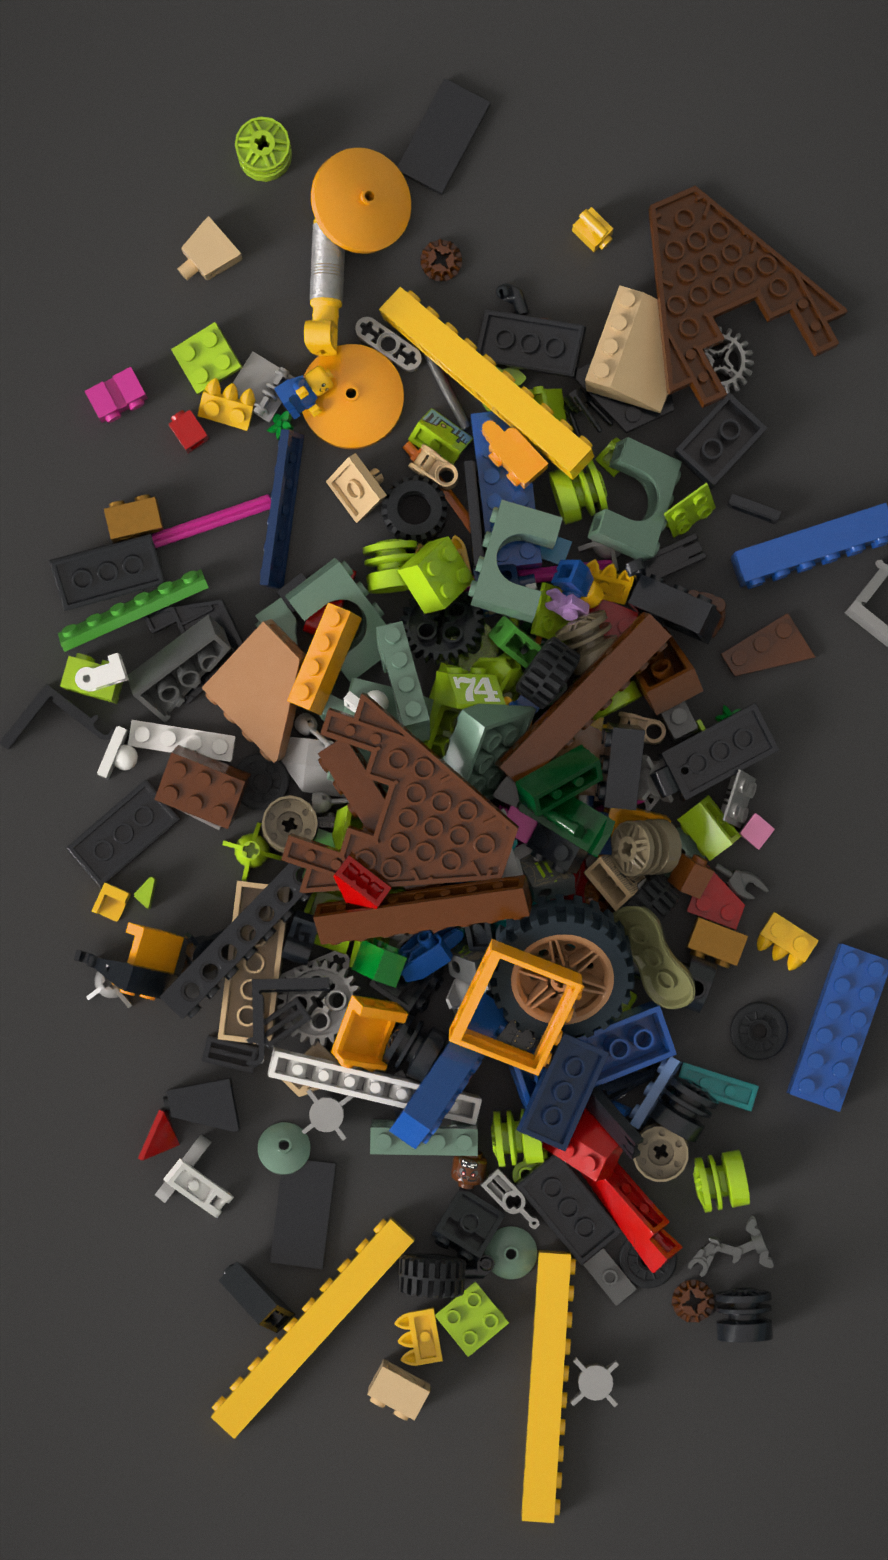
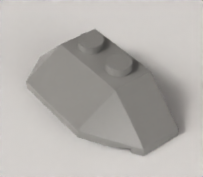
[281,737,346,798]

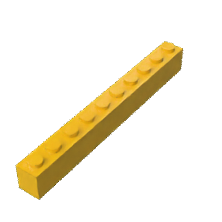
[379,287,594,480]
[211,1217,415,1439]
[521,1250,576,1523]

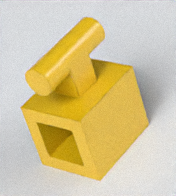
[572,207,613,252]

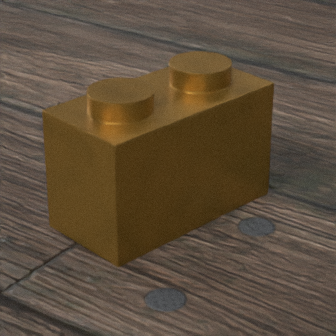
[104,494,164,542]
[686,917,748,969]

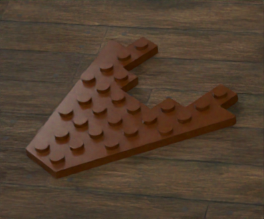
[648,185,848,408]
[281,693,519,893]

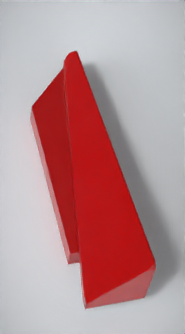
[580,1162,683,1273]

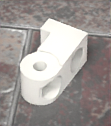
[75,653,129,692]

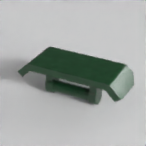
[516,797,615,857]

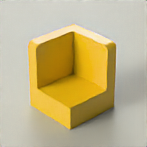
[92,883,131,922]

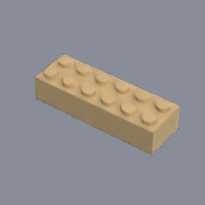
[218,881,291,1044]

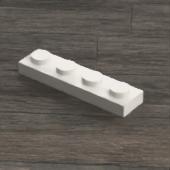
[128,720,236,762]

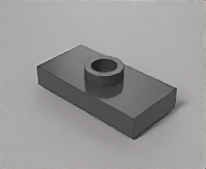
[583,1248,637,1306]

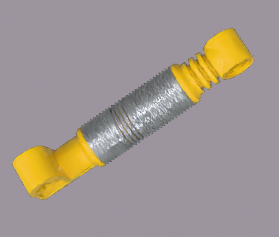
[304,219,345,356]

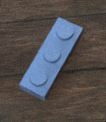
[629,1057,682,1130]

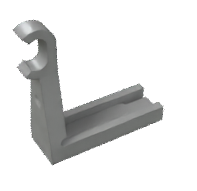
[844,560,888,647]

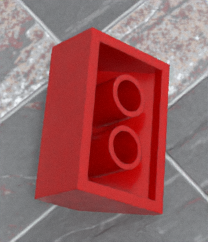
[542,1107,623,1182]

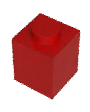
[168,410,209,454]

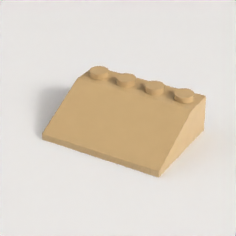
[585,285,668,414]

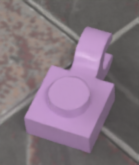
[545,588,589,620]

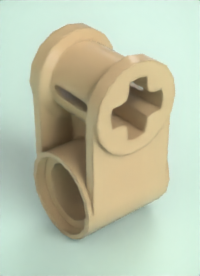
[408,444,458,490]
[618,712,666,745]

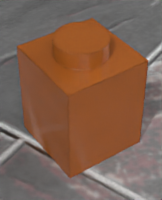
[667,853,715,899]

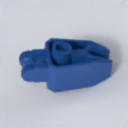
[398,926,464,982]

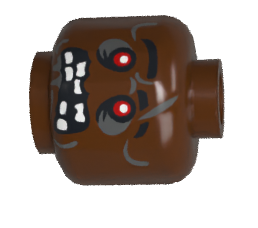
[451,1150,488,1189]

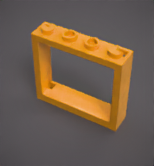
[449,939,585,1076]

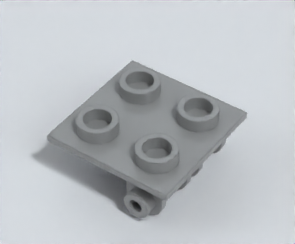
[233,351,295,423]
[721,770,757,828]

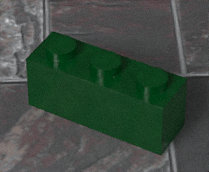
[516,744,603,817]

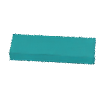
[678,1062,759,1111]

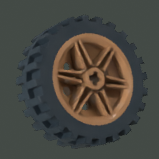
[490,894,635,1040]

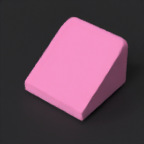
[739,813,775,850]

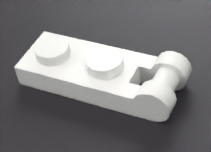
[164,1159,234,1218]

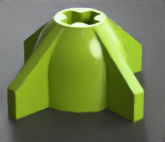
[473,652,523,693]
[222,822,282,882]

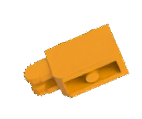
[482,420,548,489]

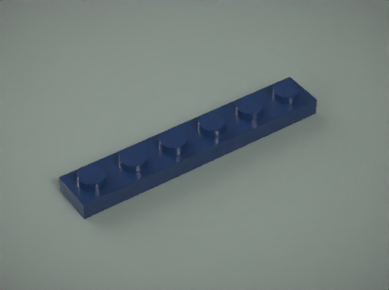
[260,429,304,589]

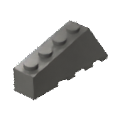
[128,615,231,723]

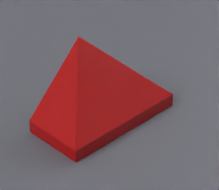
[333,856,391,909]
[138,1108,180,1161]

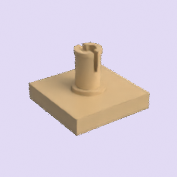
[326,453,387,523]

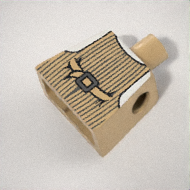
[584,855,646,911]

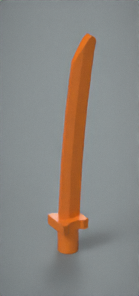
[402,441,470,533]

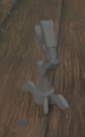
[688,1215,774,1277]

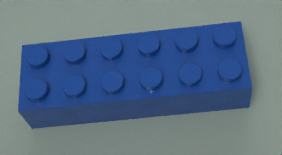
[471,411,542,570]
[730,503,888,590]
[786,943,888,1112]
[389,993,508,1149]
[508,1001,677,1109]

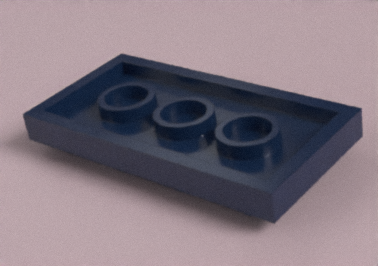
[516,1033,609,1151]

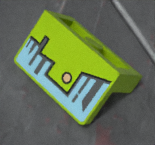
[408,408,473,465]

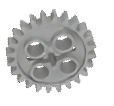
[277,960,361,1046]

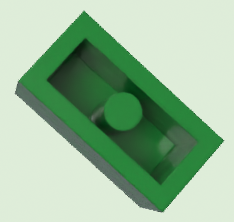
[352,938,407,988]

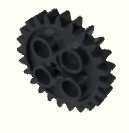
[400,591,485,665]

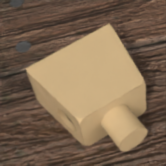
[177,216,243,281]

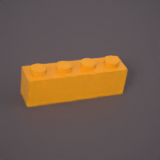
[287,603,362,715]

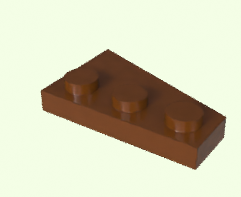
[720,613,815,677]

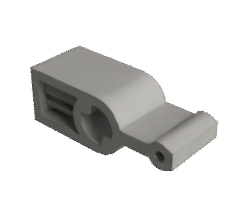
[481,1167,540,1229]

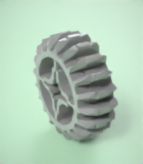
[704,326,754,394]

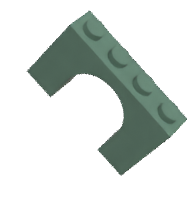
[588,437,682,561]
[468,500,563,623]
[285,558,391,682]
[376,621,430,741]
[370,1119,478,1156]

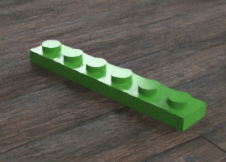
[58,569,209,652]

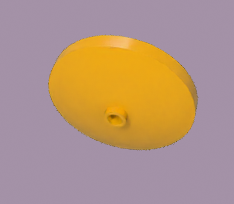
[311,148,411,254]
[302,344,404,449]

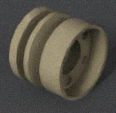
[555,610,618,675]
[262,795,318,853]
[611,819,682,877]
[633,1122,688,1182]

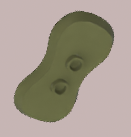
[613,906,695,1009]

